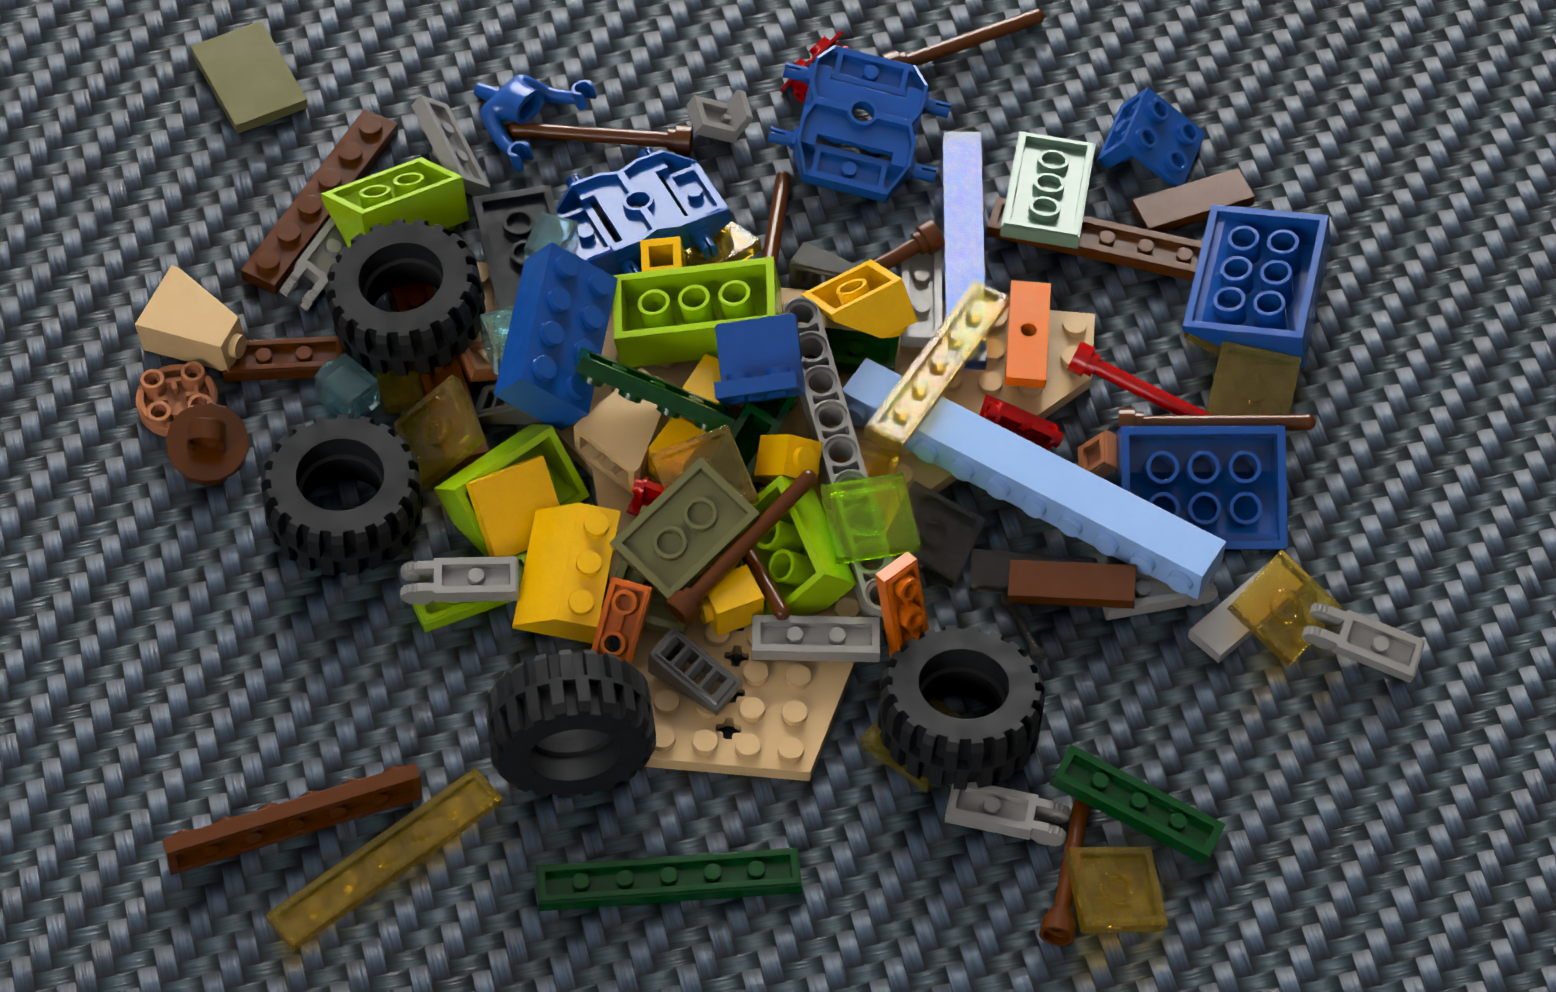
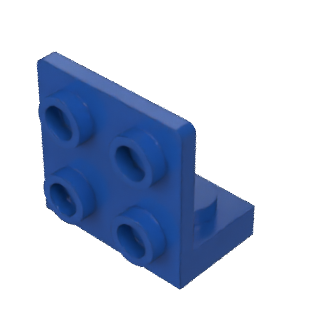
[1097,87,1205,187]
[714,313,806,406]

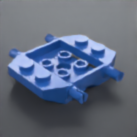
[767,45,951,203]
[556,147,731,275]

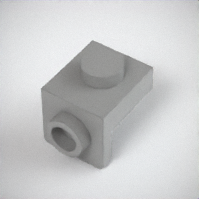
[687,90,753,143]

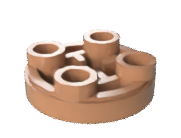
[136,362,219,437]

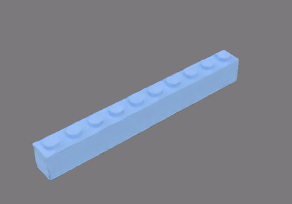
[843,358,1226,600]

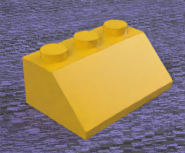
[512,503,621,644]

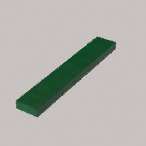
[536,847,802,911]

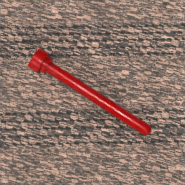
[1067,341,1212,415]

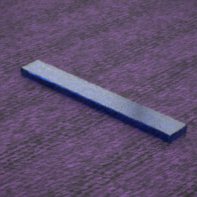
[942,131,987,370]

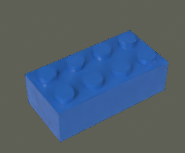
[494,242,618,431]

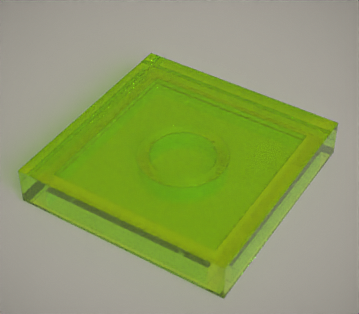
[820,472,920,565]

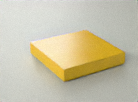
[465,455,560,557]

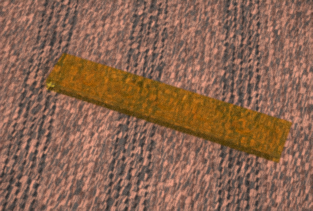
[864,281,1010,453]
[266,768,502,952]

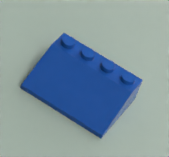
[1183,204,1331,368]
[1115,426,1288,550]

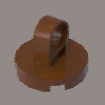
[166,403,249,486]

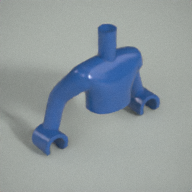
[474,74,597,172]

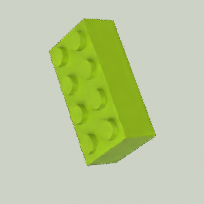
[613,257,782,368]

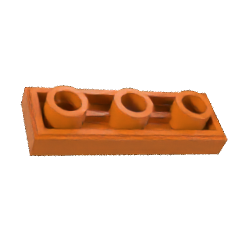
[1005,280,1051,389]
[875,552,929,657]
[591,576,654,665]

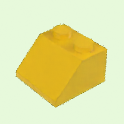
[801,259,918,339]

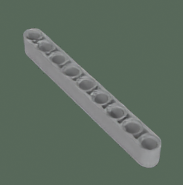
[783,297,893,630]

